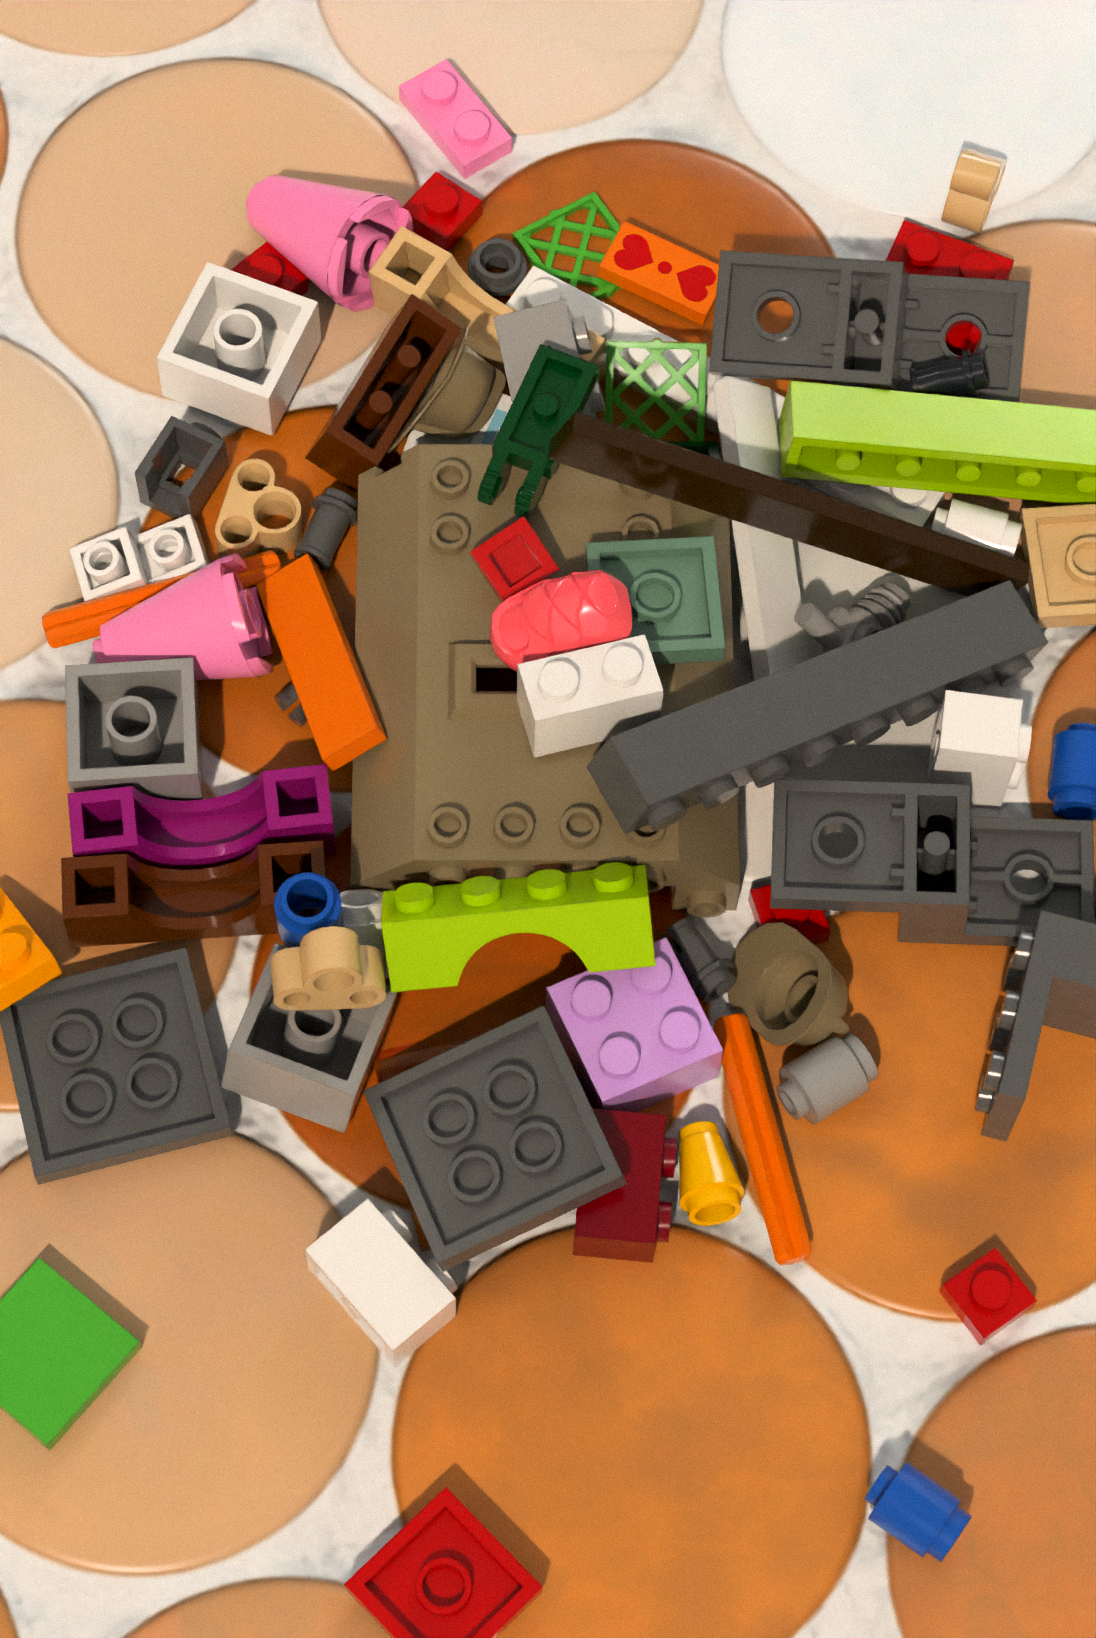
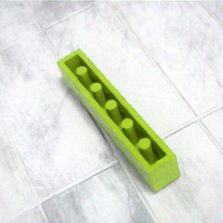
[779,381,1096,505]

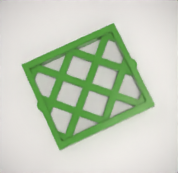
[513,191,622,300]
[605,338,707,441]

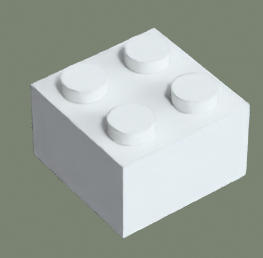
[156,262,321,436]

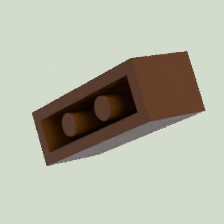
[305,294,462,492]

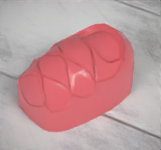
[489,570,632,672]

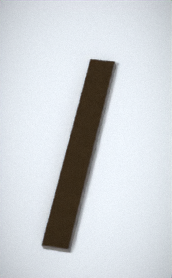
[548,412,1030,597]

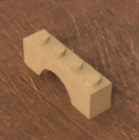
[368,226,606,382]

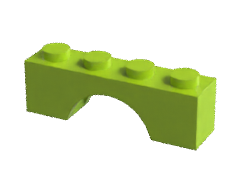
[381,862,656,993]

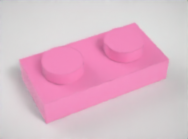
[399,59,512,179]

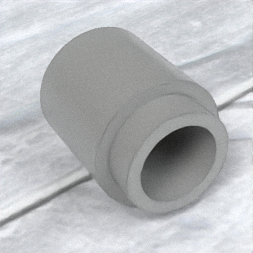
[776,1033,878,1125]

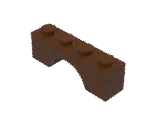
[61,840,327,948]

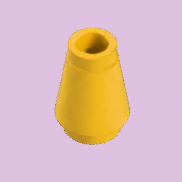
[678,1121,745,1226]

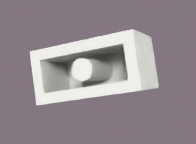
[517,634,663,758]
[926,690,1032,810]
[305,1198,458,1368]

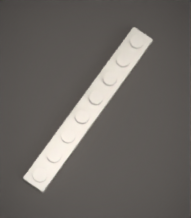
[506,266,948,528]

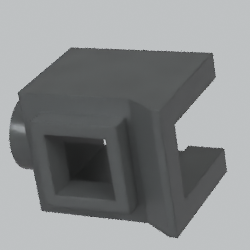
[135,416,229,521]

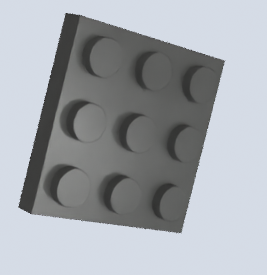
[0,947,233,1185]
[363,1005,627,1272]

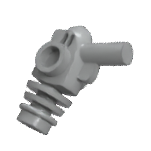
[794,581,910,653]

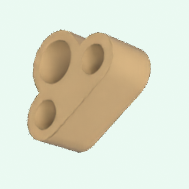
[941,148,1007,234]
[215,459,304,558]
[270,926,387,1011]

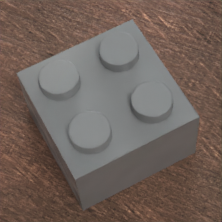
[65,657,203,801]
[221,942,398,1133]

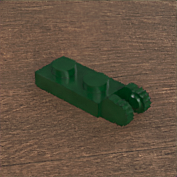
[477,344,599,519]

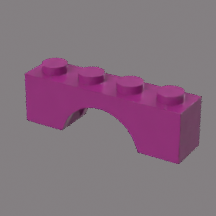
[67,764,336,870]

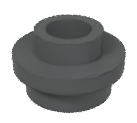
[468,238,527,297]

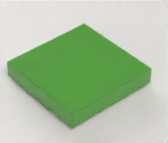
[0,1258,142,1451]

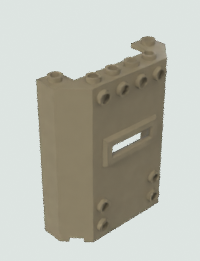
[350,444,741,917]

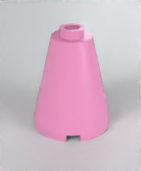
[246,175,413,312]
[92,553,274,680]

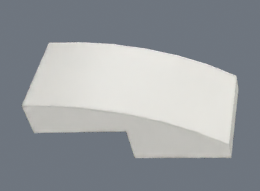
[69,514,210,602]

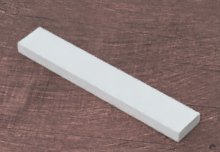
[713,376,810,680]

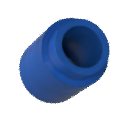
[1047,723,1096,821]
[274,872,344,948]
[864,1462,972,1562]

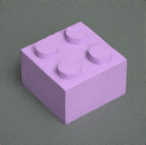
[546,937,723,1112]

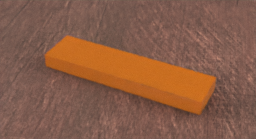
[255,553,387,771]

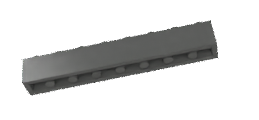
[587,580,1049,834]

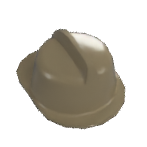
[387,327,506,453]
[727,922,850,1046]

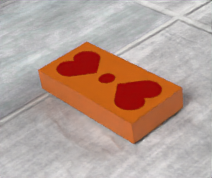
[597,221,719,326]

